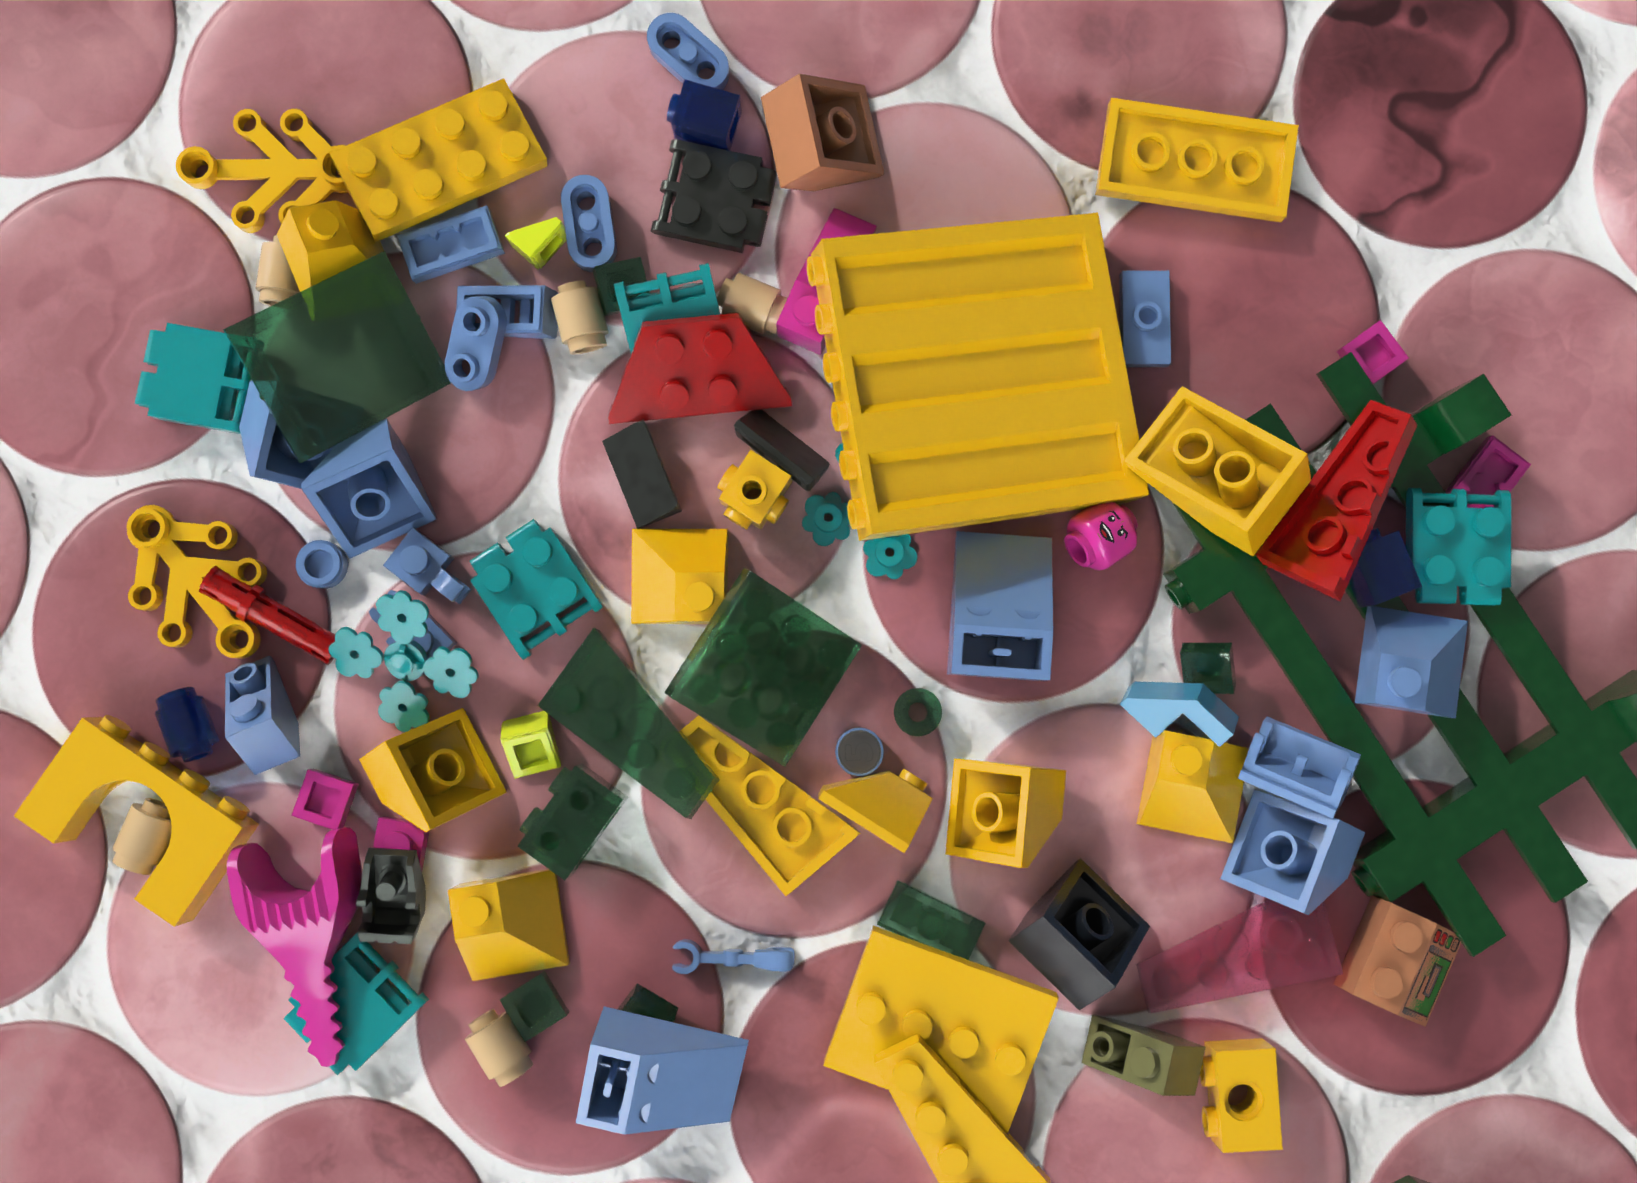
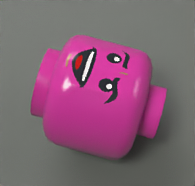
[1064,502,1138,570]

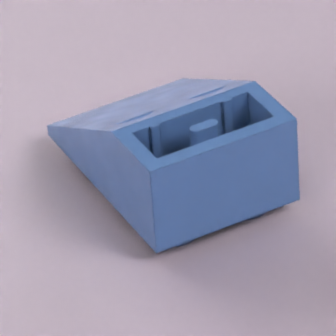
[947,531,1053,681]
[576,1006,749,1135]

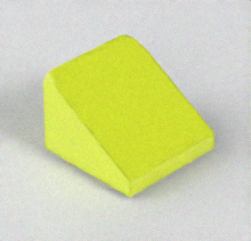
[505,217,567,270]
[500,711,561,779]

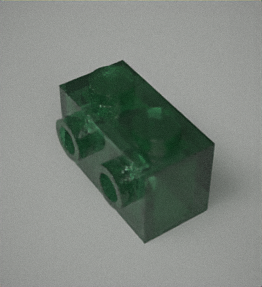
[518,764,629,881]

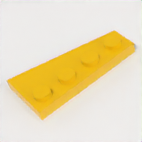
[661,715,861,896]

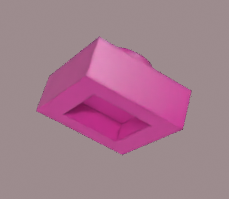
[1336,320,1409,384]
[291,768,359,830]
[373,816,429,872]

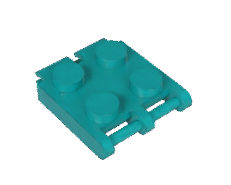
[614,263,720,353]
[134,323,264,434]
[1405,488,1511,606]
[470,519,604,660]
[283,932,429,1075]

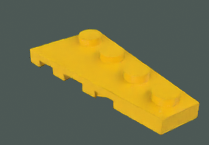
[874,1034,1051,1183]

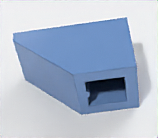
[225,656,300,775]

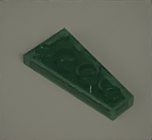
[537,627,720,819]

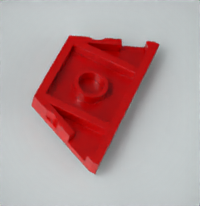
[608,313,792,424]

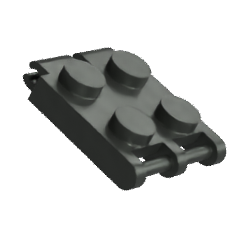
[651,139,777,253]

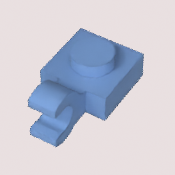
[383,527,472,604]

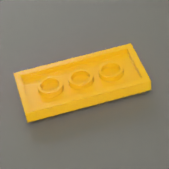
[330,78,547,243]
[1095,98,1299,223]

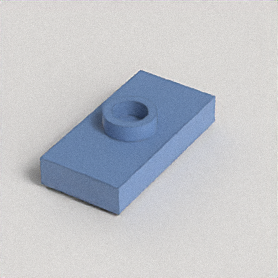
[397,205,505,284]
[1119,270,1171,368]

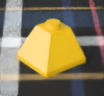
[277,200,404,322]
[631,529,728,624]
[359,708,507,832]
[1136,730,1249,843]
[945,758,1066,868]
[818,768,933,853]
[448,868,570,981]

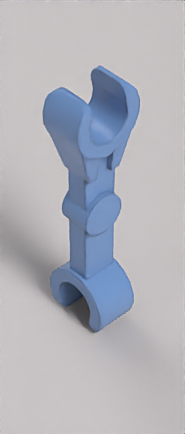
[672,939,795,974]

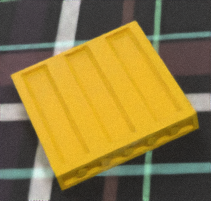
[807,213,1149,541]

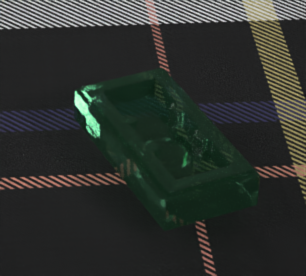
[877,879,986,960]

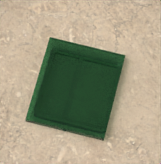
[223,251,451,463]

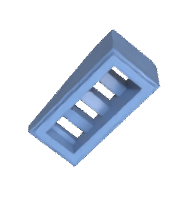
[456,285,558,339]

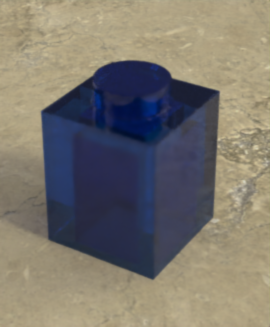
[667,79,742,151]
[1349,527,1422,608]

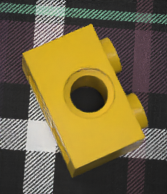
[1199,1038,1283,1153]

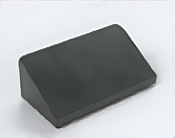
[734,409,830,491]
[602,419,682,529]

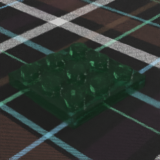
[664,568,862,767]

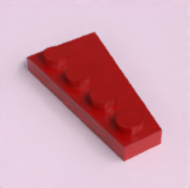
[1255,400,1417,602]

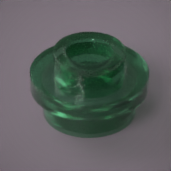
[894,688,942,736]

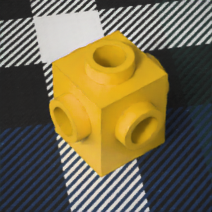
[717,449,792,530]

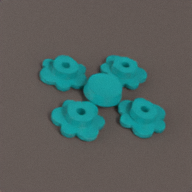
[802,443,917,580]
[328,590,479,732]

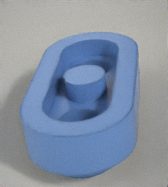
[647,13,730,97]
[561,175,617,272]
[445,296,507,391]

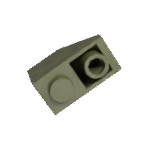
[1082,1015,1206,1096]

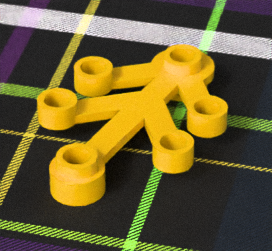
[176,108,348,233]
[126,505,267,659]

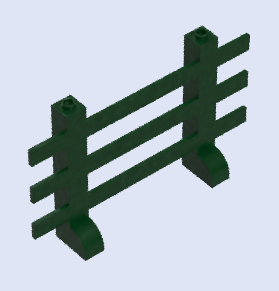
[1163,352,1637,957]

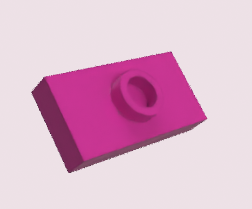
[1445,435,1531,508]

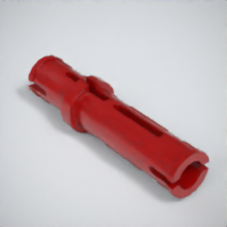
[199,566,335,665]

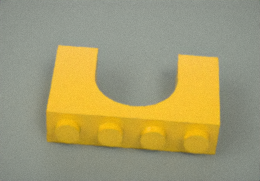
[14,715,259,927]

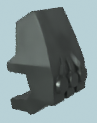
[356,848,426,944]

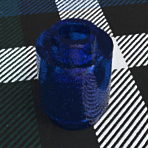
[154,687,219,763]

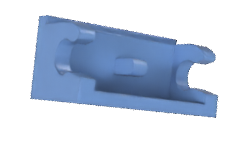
[1238,717,1361,819]

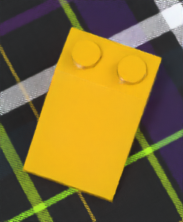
[1124,386,1311,556]

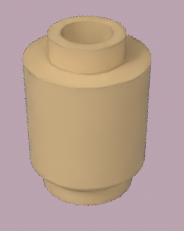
[256,235,303,310]
[717,273,787,335]
[551,280,609,355]
[112,798,172,875]
[465,1008,534,1087]

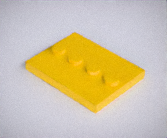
[823,925,1059,1133]

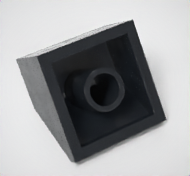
[1009,858,1150,1010]

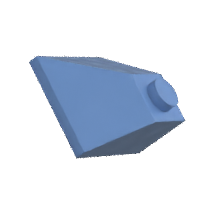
[239,381,363,489]
[301,418,437,559]
[1355,606,1468,718]
[1220,789,1365,915]

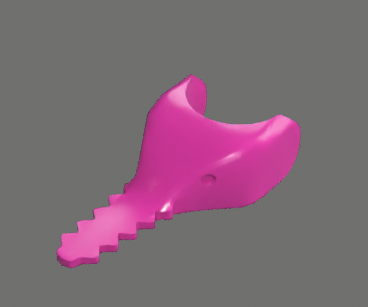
[227,827,363,1067]

